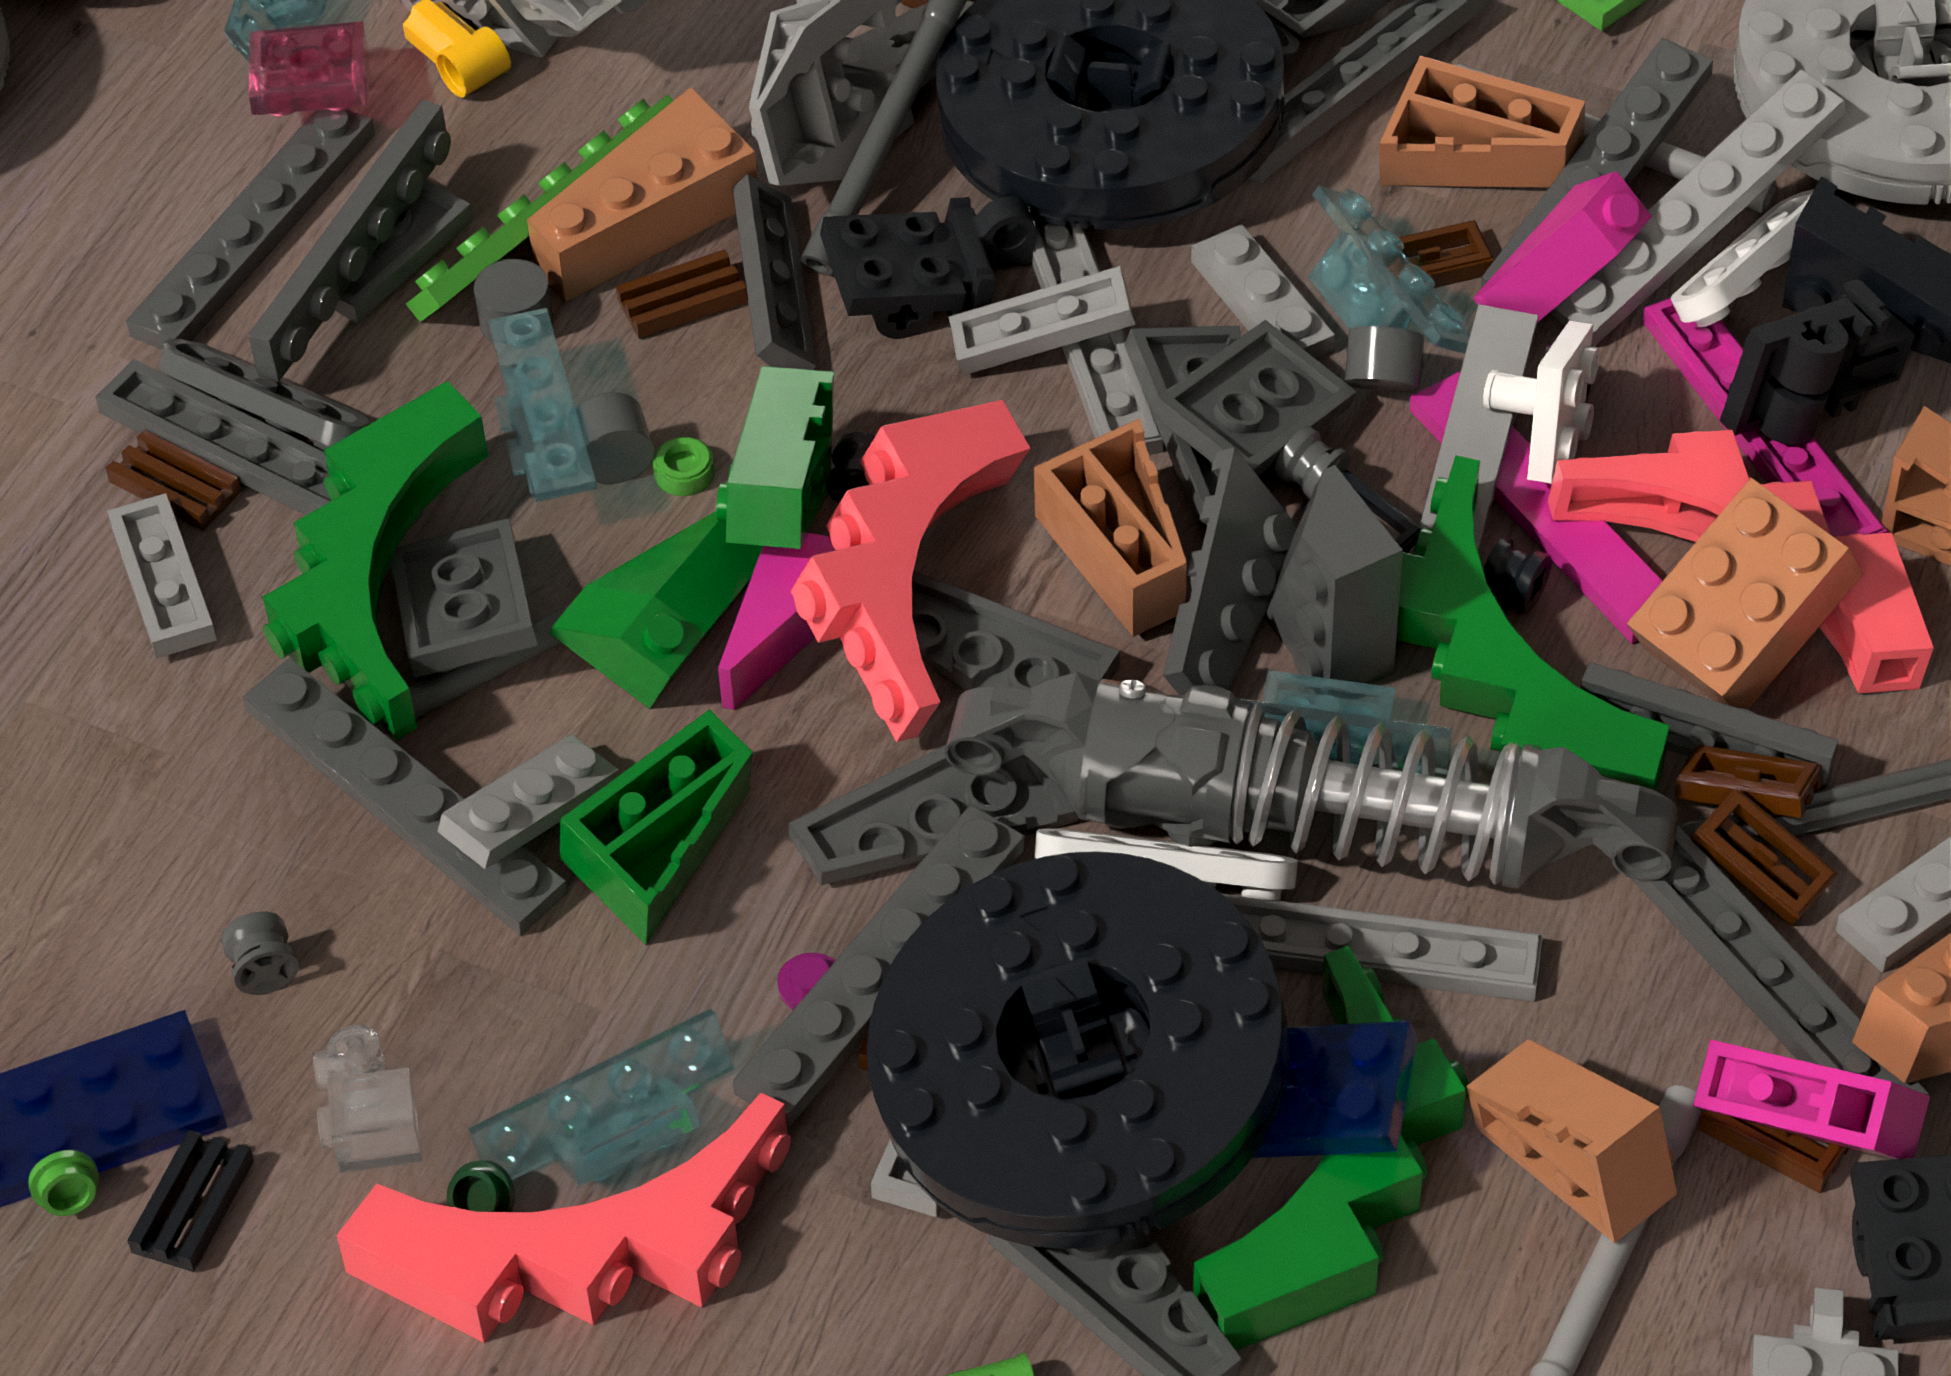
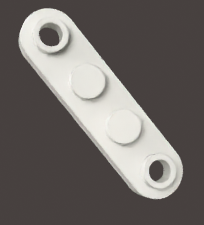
[1671,190,1814,327]
[1034,828,1298,900]

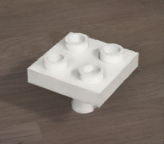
[1483,320,1600,484]

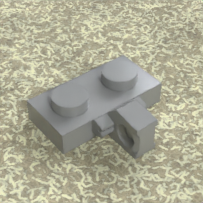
[1750,1288,1899,1376]

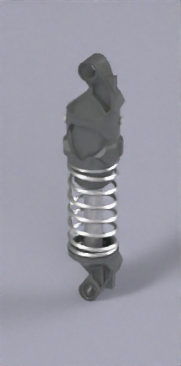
[944,672,1678,889]

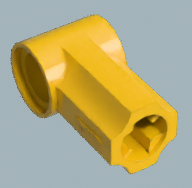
[403,0,511,98]

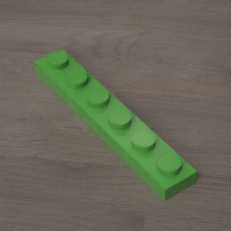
[406,94,673,322]

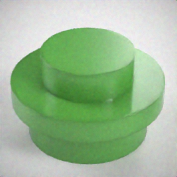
[28,1150,99,1216]

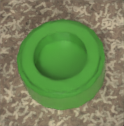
[653,437,714,496]

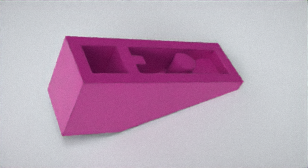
[1473,171,1652,322]
[718,533,835,710]
[1693,1039,1930,1159]

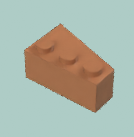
[1379,56,1585,188]
[1852,933,1951,1084]
[1466,1039,1677,1244]

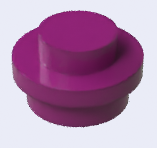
[777,953,835,1011]

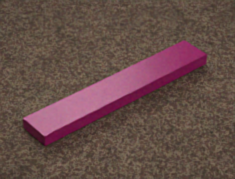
[1642,298,1888,537]
[1409,371,1662,644]

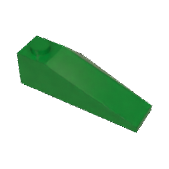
[549,511,763,709]

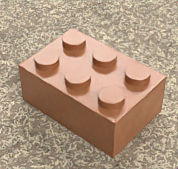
[1627,478,1863,710]

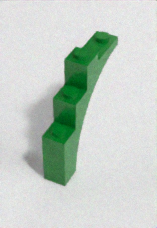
[263,381,489,740]
[1397,455,1670,791]
[1193,945,1469,1351]

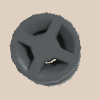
[1274,426,1351,500]
[220,911,299,995]

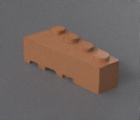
[527,87,758,303]

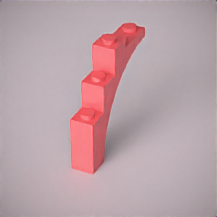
[790,400,1031,742]
[1548,430,1934,694]
[336,1093,791,1343]

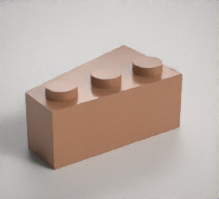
[1881,406,1951,566]
[1034,418,1187,637]

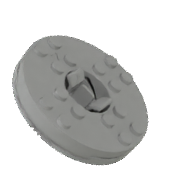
[1733,0,1951,205]

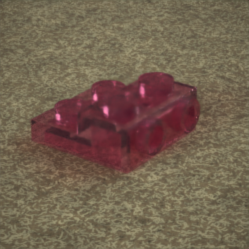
[249,21,370,116]

